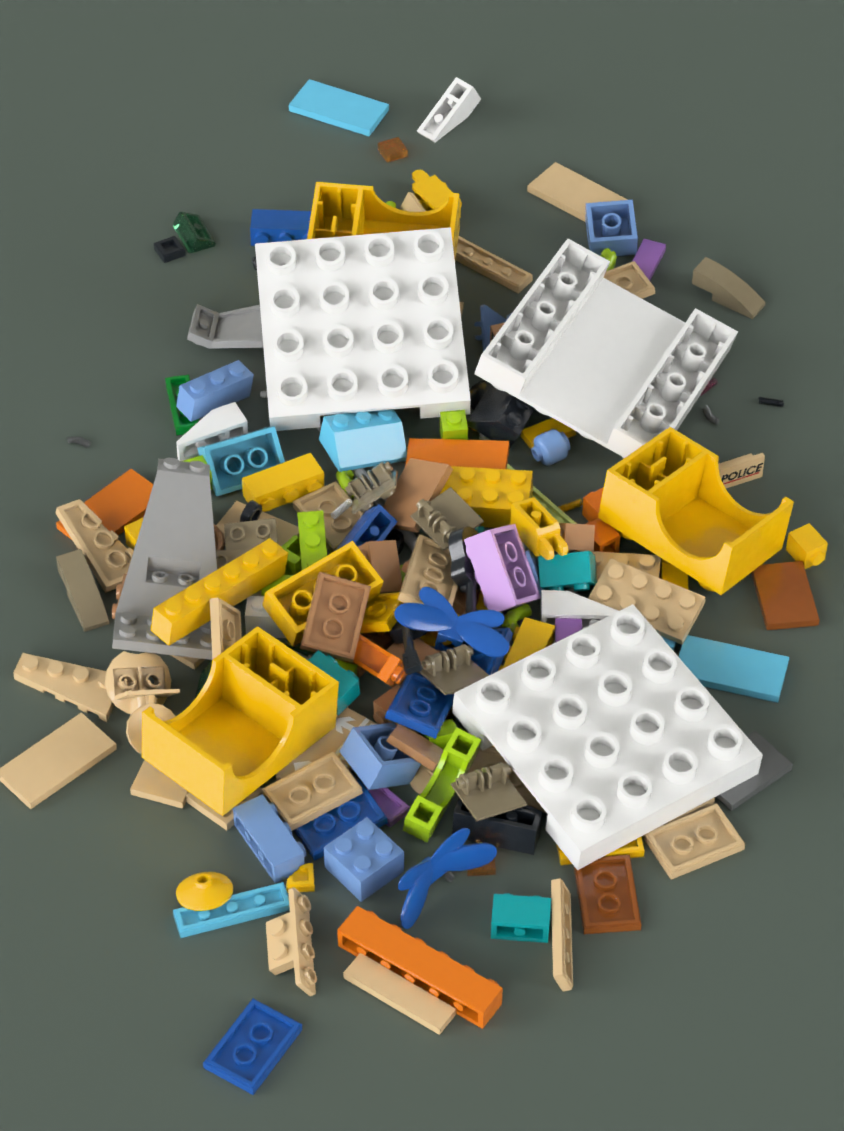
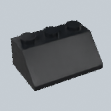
[467,383,535,449]

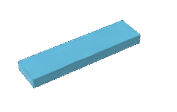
[173,882,290,938]

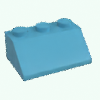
[319,409,407,472]
[197,426,285,496]

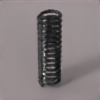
[758,397,784,407]

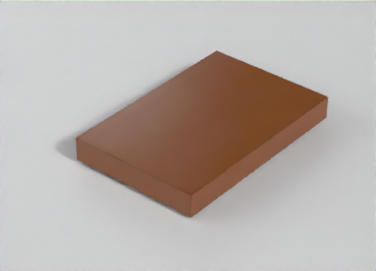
[751,561,819,630]
[573,855,641,934]

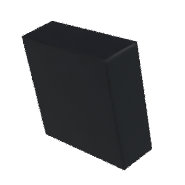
[154,236,186,263]

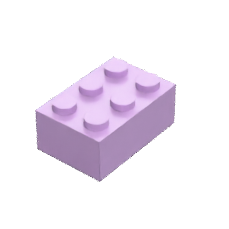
[464,524,541,612]

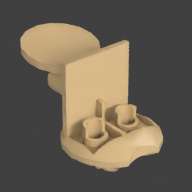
[105,651,180,754]

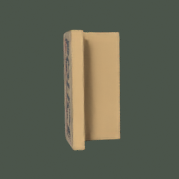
[718,453,765,488]

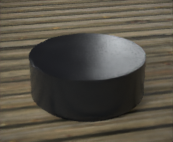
[240,500,262,522]

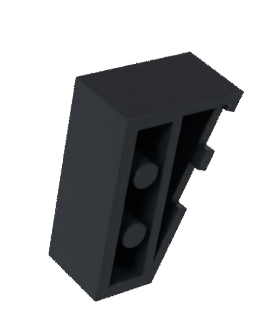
[452,797,543,855]

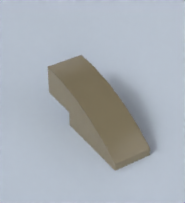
[692,257,765,319]
[56,549,109,632]

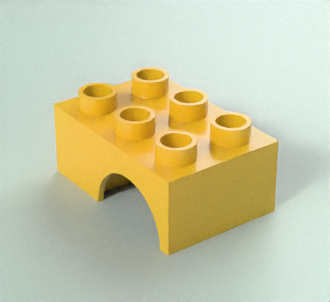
[307,182,460,260]
[598,427,794,595]
[142,626,339,816]

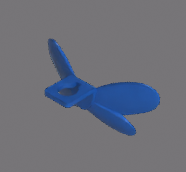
[394,587,510,658]
[398,828,497,929]

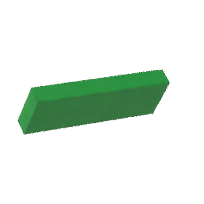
[165,375,199,436]

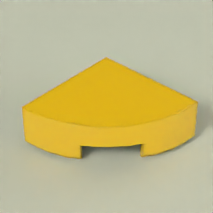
[286,863,315,893]

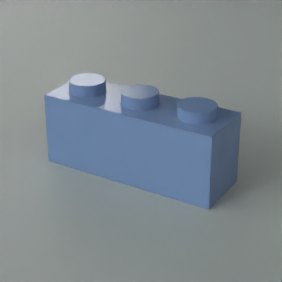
[176,360,254,422]
[233,794,307,884]

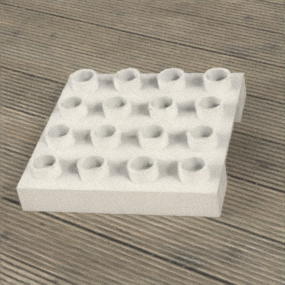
[255,227,471,431]
[474,239,738,458]
[452,604,763,870]

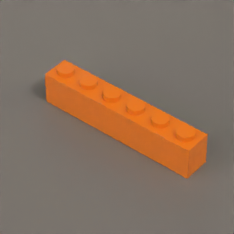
[337,906,503,1029]

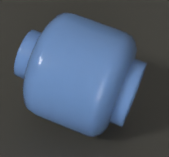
[531,429,570,466]

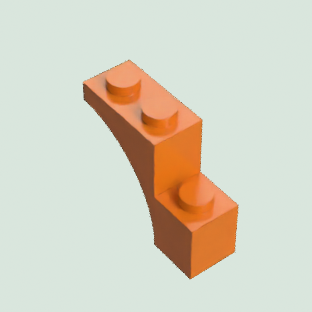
[582,487,620,553]
[353,634,407,688]

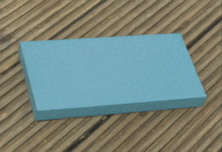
[289,79,389,136]
[679,635,789,703]

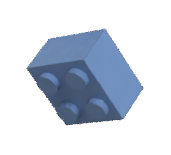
[585,199,638,256]
[339,722,421,790]
[324,817,404,902]

